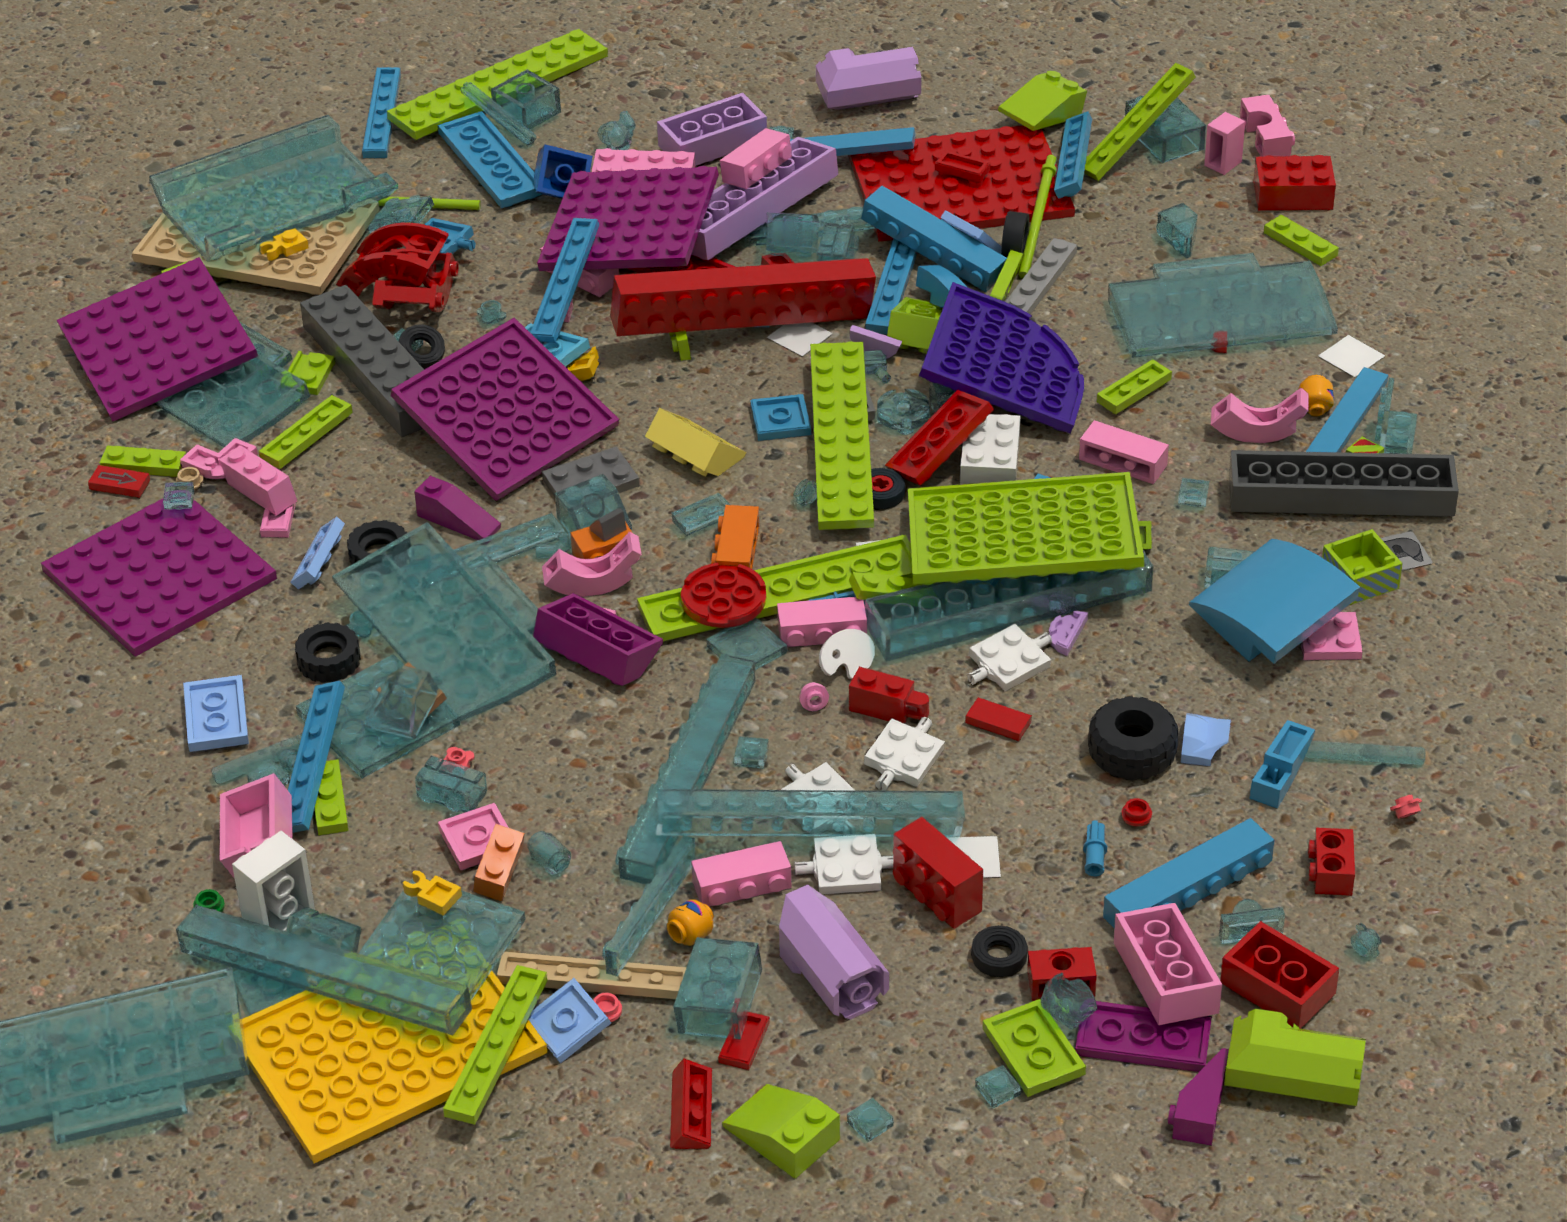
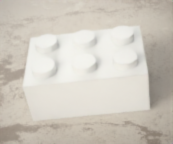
[960,414,1020,485]
[232,831,316,947]

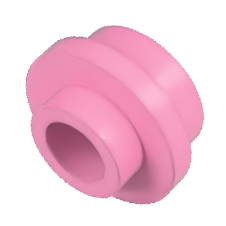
[799,682,829,711]

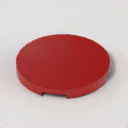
[681,563,767,628]

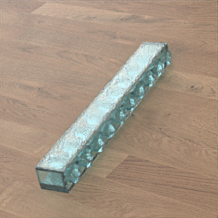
[615,654,755,887]
[654,789,965,837]
[176,905,472,1035]

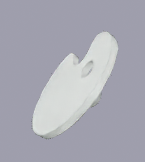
[819,629,875,679]

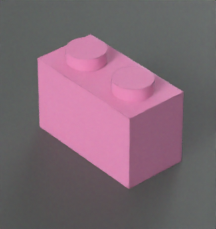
[1204,112,1245,175]

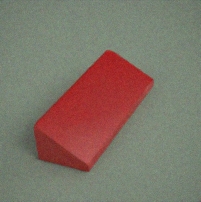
[670,1058,712,1149]

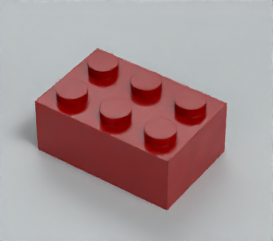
[1253,155,1336,211]
[893,817,983,929]
[1220,921,1339,1029]

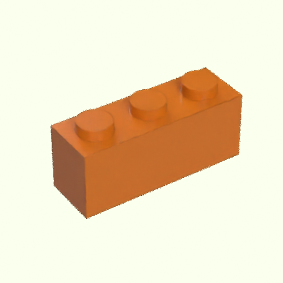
[711,505,759,569]

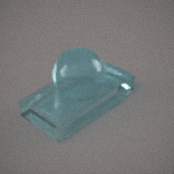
[1219,899,1285,944]

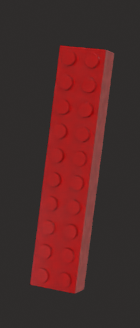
[610,258,876,336]

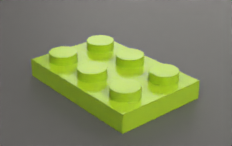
[982,999,1086,1097]

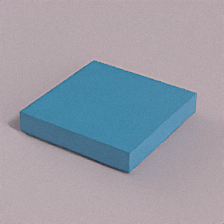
[750,394,811,441]

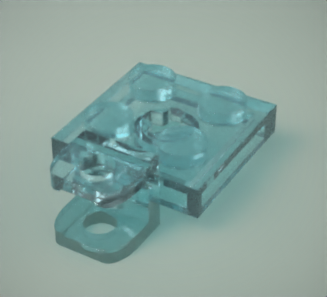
[368,195,434,234]

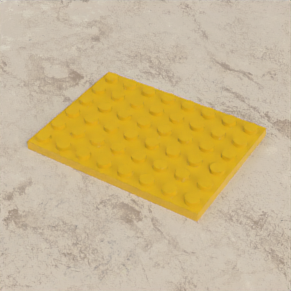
[228,922,548,1164]

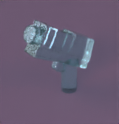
[864,350,891,384]

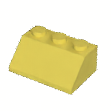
[645,408,747,477]

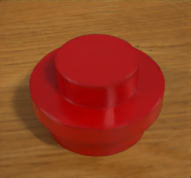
[1121,798,1152,826]

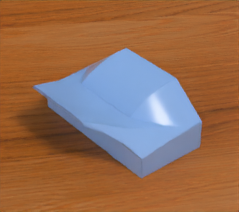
[1181,713,1231,766]

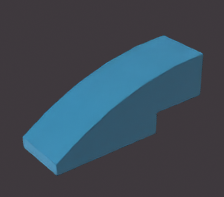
[916,265,967,308]
[1249,720,1315,809]

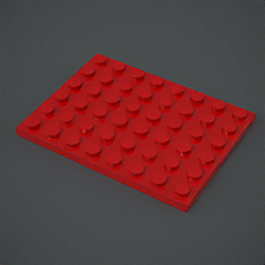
[848,125,1075,242]

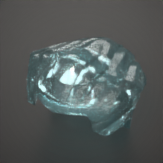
[1041,973,1097,1029]

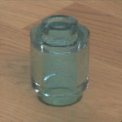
[527,831,571,875]

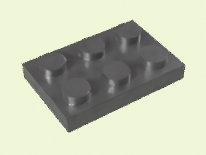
[542,446,640,511]

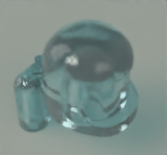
[597,111,636,150]

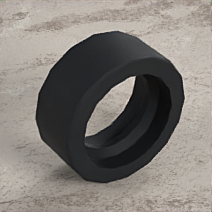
[1001,211,1029,258]

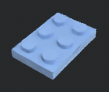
[183,675,249,752]

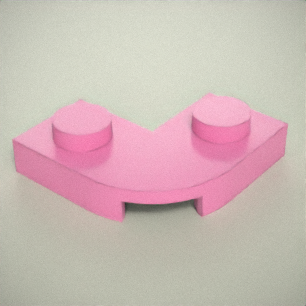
[180,438,258,479]

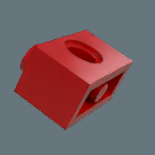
[1027,947,1097,1001]

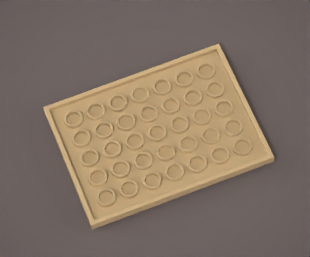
[132,171,379,295]

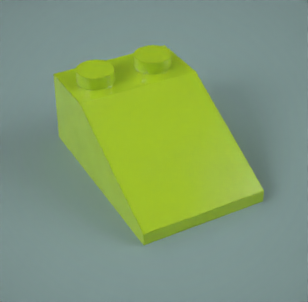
[998,71,1087,131]
[887,297,943,353]
[722,1084,840,1179]

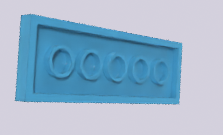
[438,111,543,208]

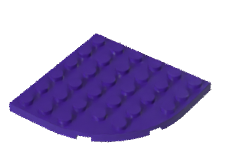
[919,282,1084,434]

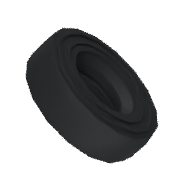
[398,325,445,370]
[971,925,1028,977]

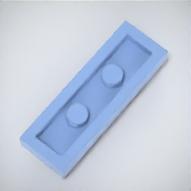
[290,517,345,590]

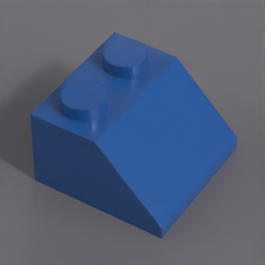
[534,144,593,199]

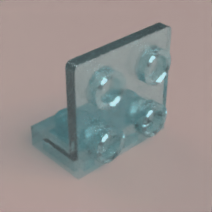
[1375,377,1417,454]

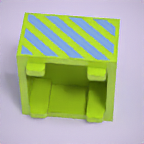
[1322,529,1403,605]

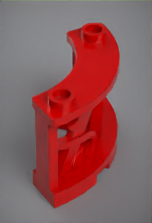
[336,223,449,297]
[372,249,459,312]

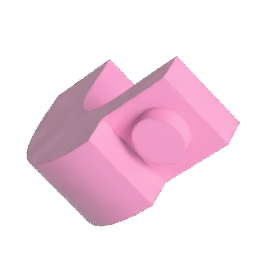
[1211,388,1309,443]
[542,532,642,597]

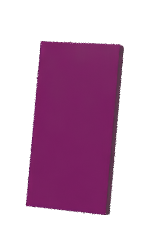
[1075,999,1212,1072]

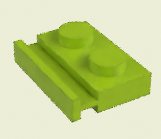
[281,351,335,395]

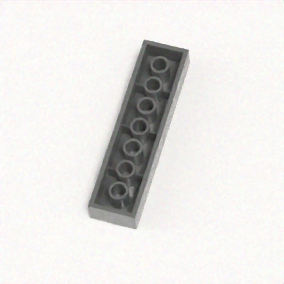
[300,285,424,438]
[1229,450,1459,517]

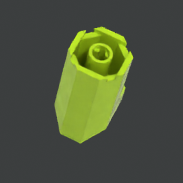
[1224,1009,1366,1106]

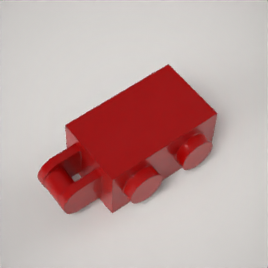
[849,666,929,724]

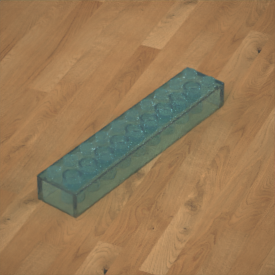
[865,551,1153,662]

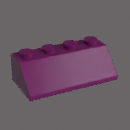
[532,593,663,686]

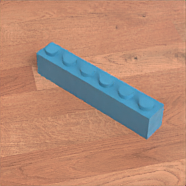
[861,186,1007,292]
[1103,818,1274,929]

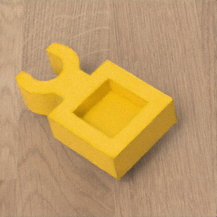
[260,228,309,261]
[567,346,599,381]
[403,870,462,916]

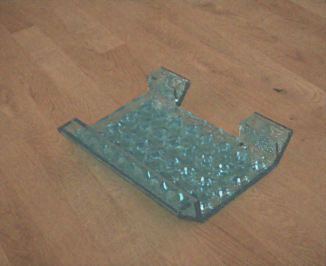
[149,115,398,262]

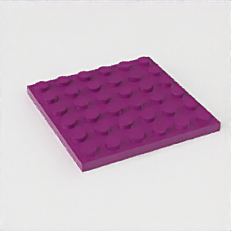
[537,166,719,271]
[57,257,258,422]
[390,317,619,501]
[41,489,277,657]

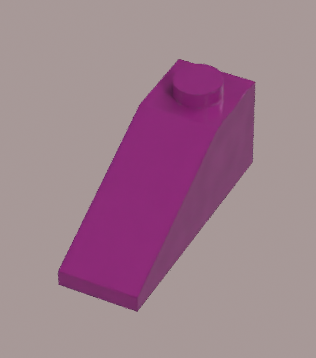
[414,475,501,543]
[1168,1048,1229,1146]

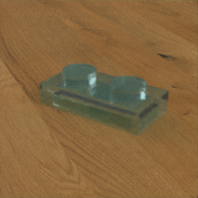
[672,493,731,536]

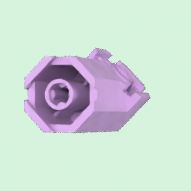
[816,47,921,110]
[779,885,889,1020]

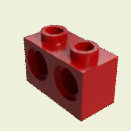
[1308,827,1355,896]

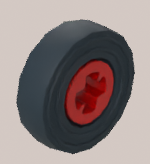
[871,468,905,510]

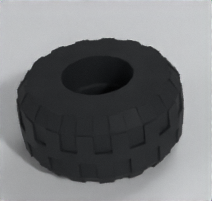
[1088,696,1178,781]

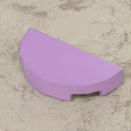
[850,325,902,360]
[1049,611,1088,656]

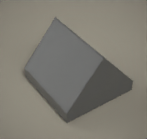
[589,508,627,542]

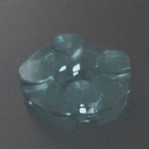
[877,389,930,435]

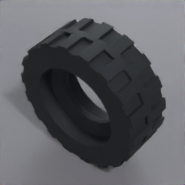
[347,520,411,578]
[295,622,361,683]

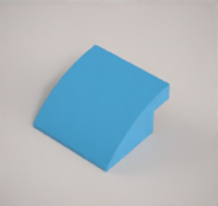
[1189,539,1360,664]

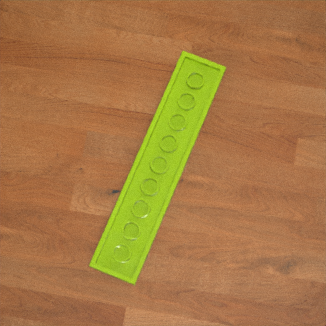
[387,29,608,140]
[810,341,874,530]
[637,534,913,641]

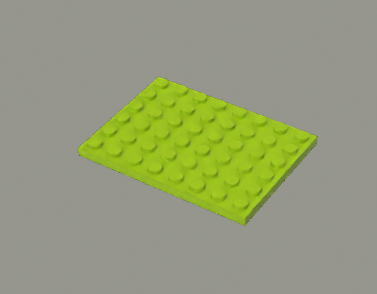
[908,472,1144,585]

